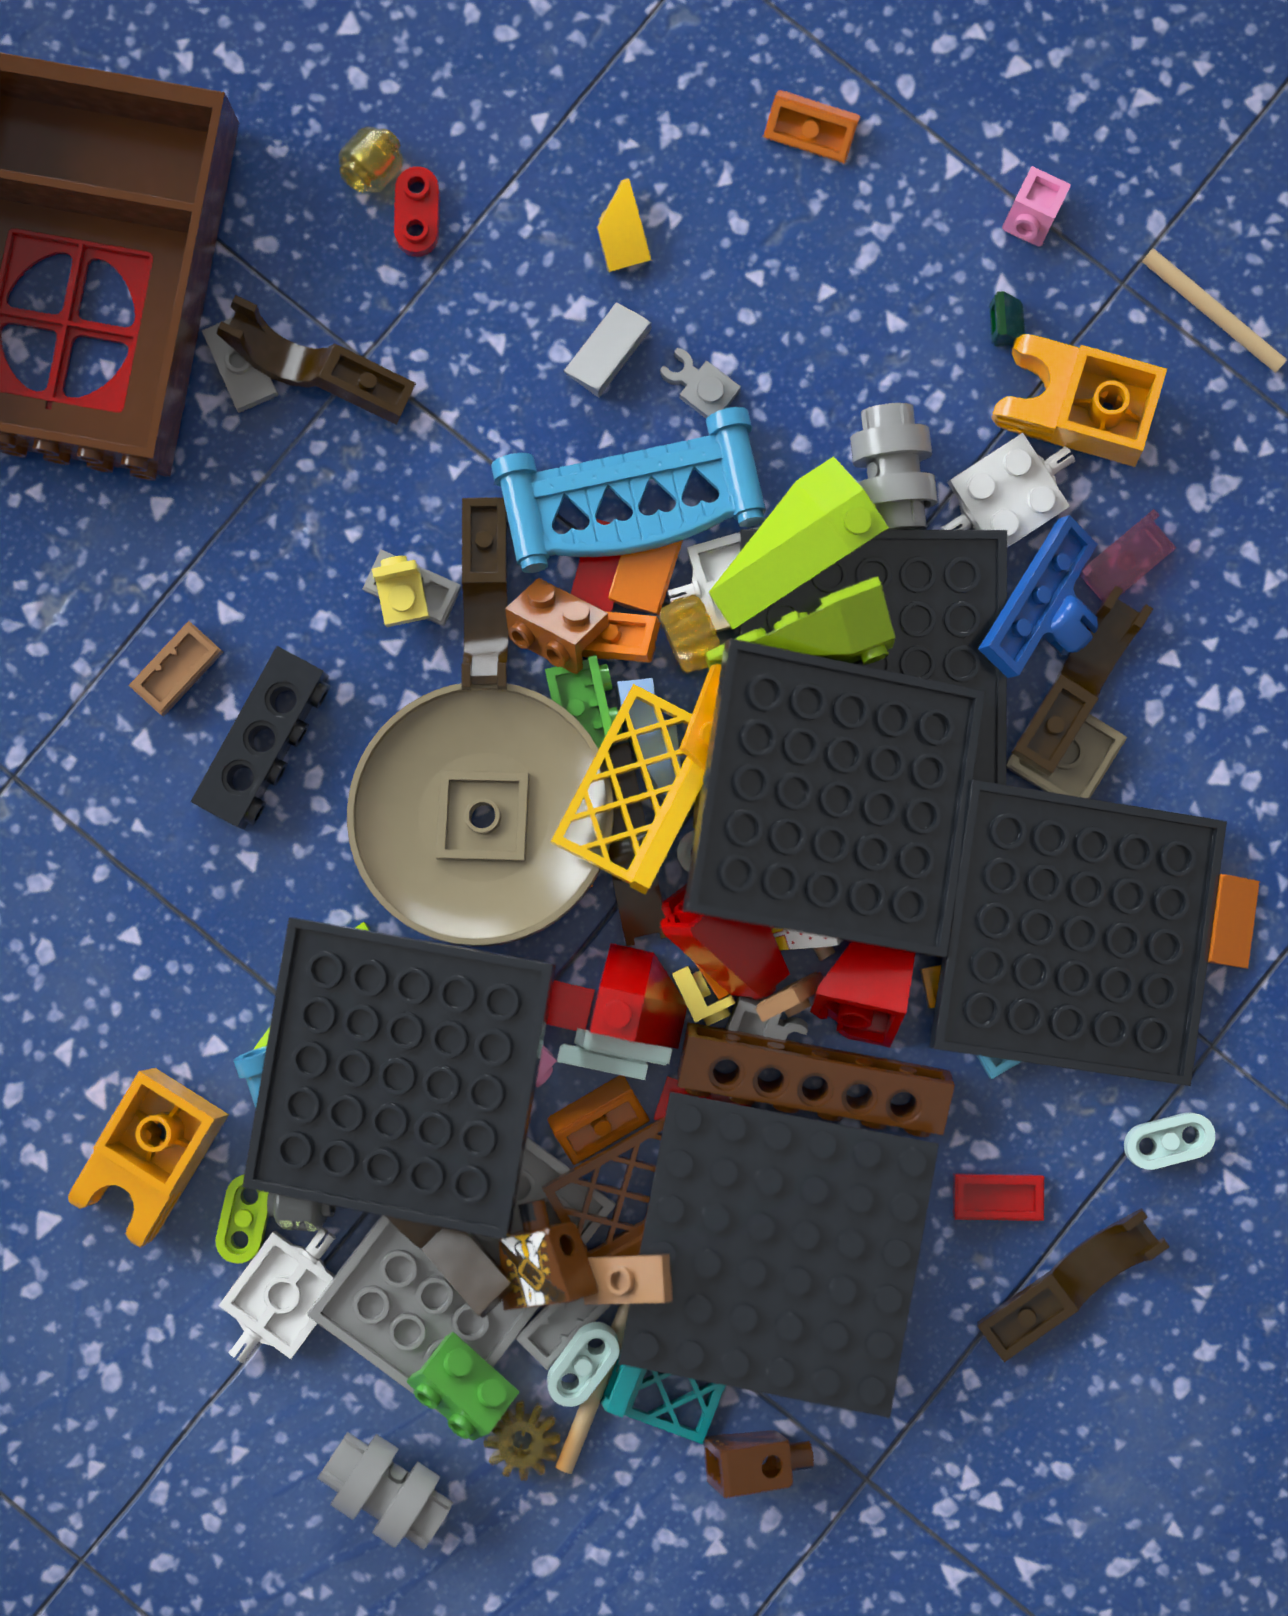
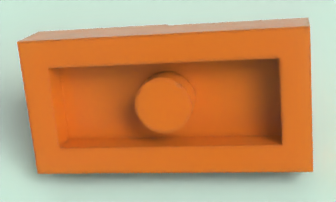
[582,611,661,663]

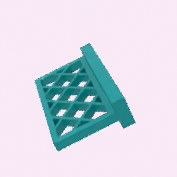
[600,1351,726,1444]

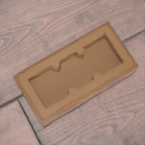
[129,621,223,717]
[755,971,824,1022]
[584,1254,672,1305]

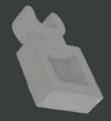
[660,348,741,419]
[725,996,808,1042]

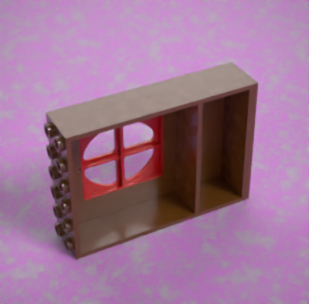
[0,52,239,480]

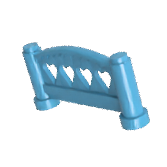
[491,407,766,573]

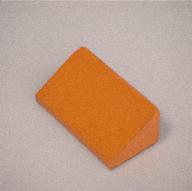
[763,90,861,163]
[609,540,683,615]
[1208,874,1260,969]
[547,1075,650,1166]

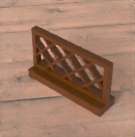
[542,1116,665,1257]

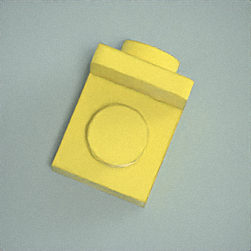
[372,556,430,627]
[672,966,735,1026]

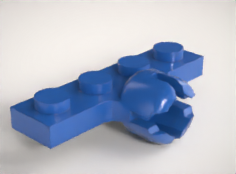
[978,515,1098,678]

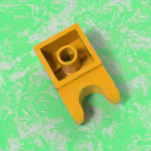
[992,334,1167,467]
[68,1068,229,1248]

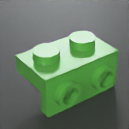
[545,655,622,749]
[407,1332,519,1441]

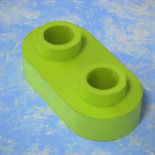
[216,1174,269,1264]

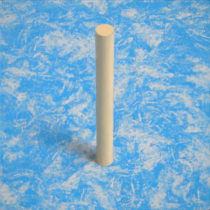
[1142,248,1287,373]
[555,1304,630,1474]

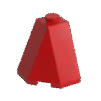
[660,884,790,1000]
[810,942,916,1048]
[590,943,687,1049]

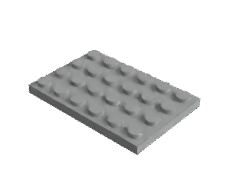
[307,1137,616,1415]

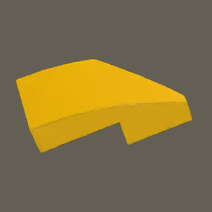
[597,178,651,272]

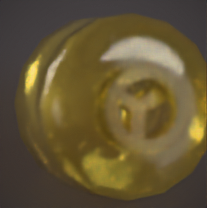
[338,126,403,193]

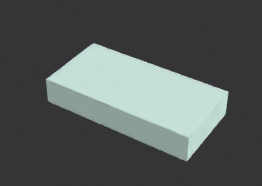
[574,1028,672,1066]
[557,1043,648,1080]

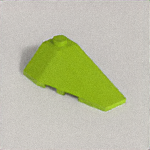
[708,456,889,630]
[706,577,895,669]

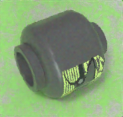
[267,1192,337,1232]

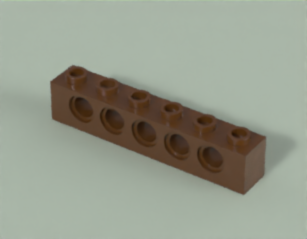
[677,1022,955,1137]

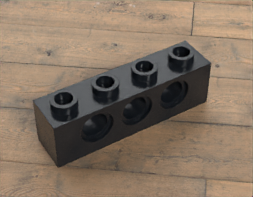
[190,646,330,830]

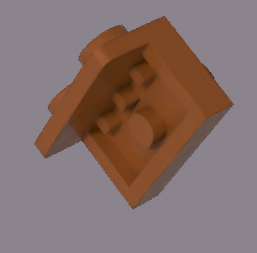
[505,578,609,674]

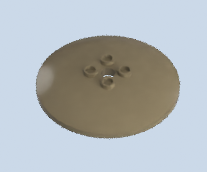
[347,683,614,947]

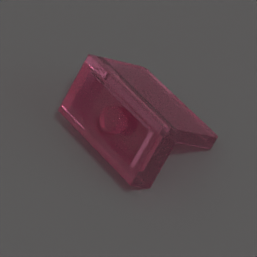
[1080,509,1176,602]

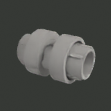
[850,403,938,530]
[317,1432,454,1550]

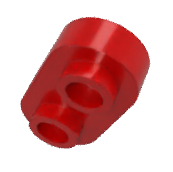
[394,166,440,257]

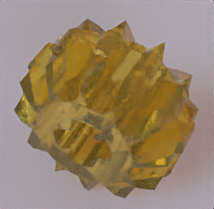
[659,595,720,673]
[484,1400,561,1481]

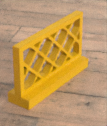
[550,684,705,894]

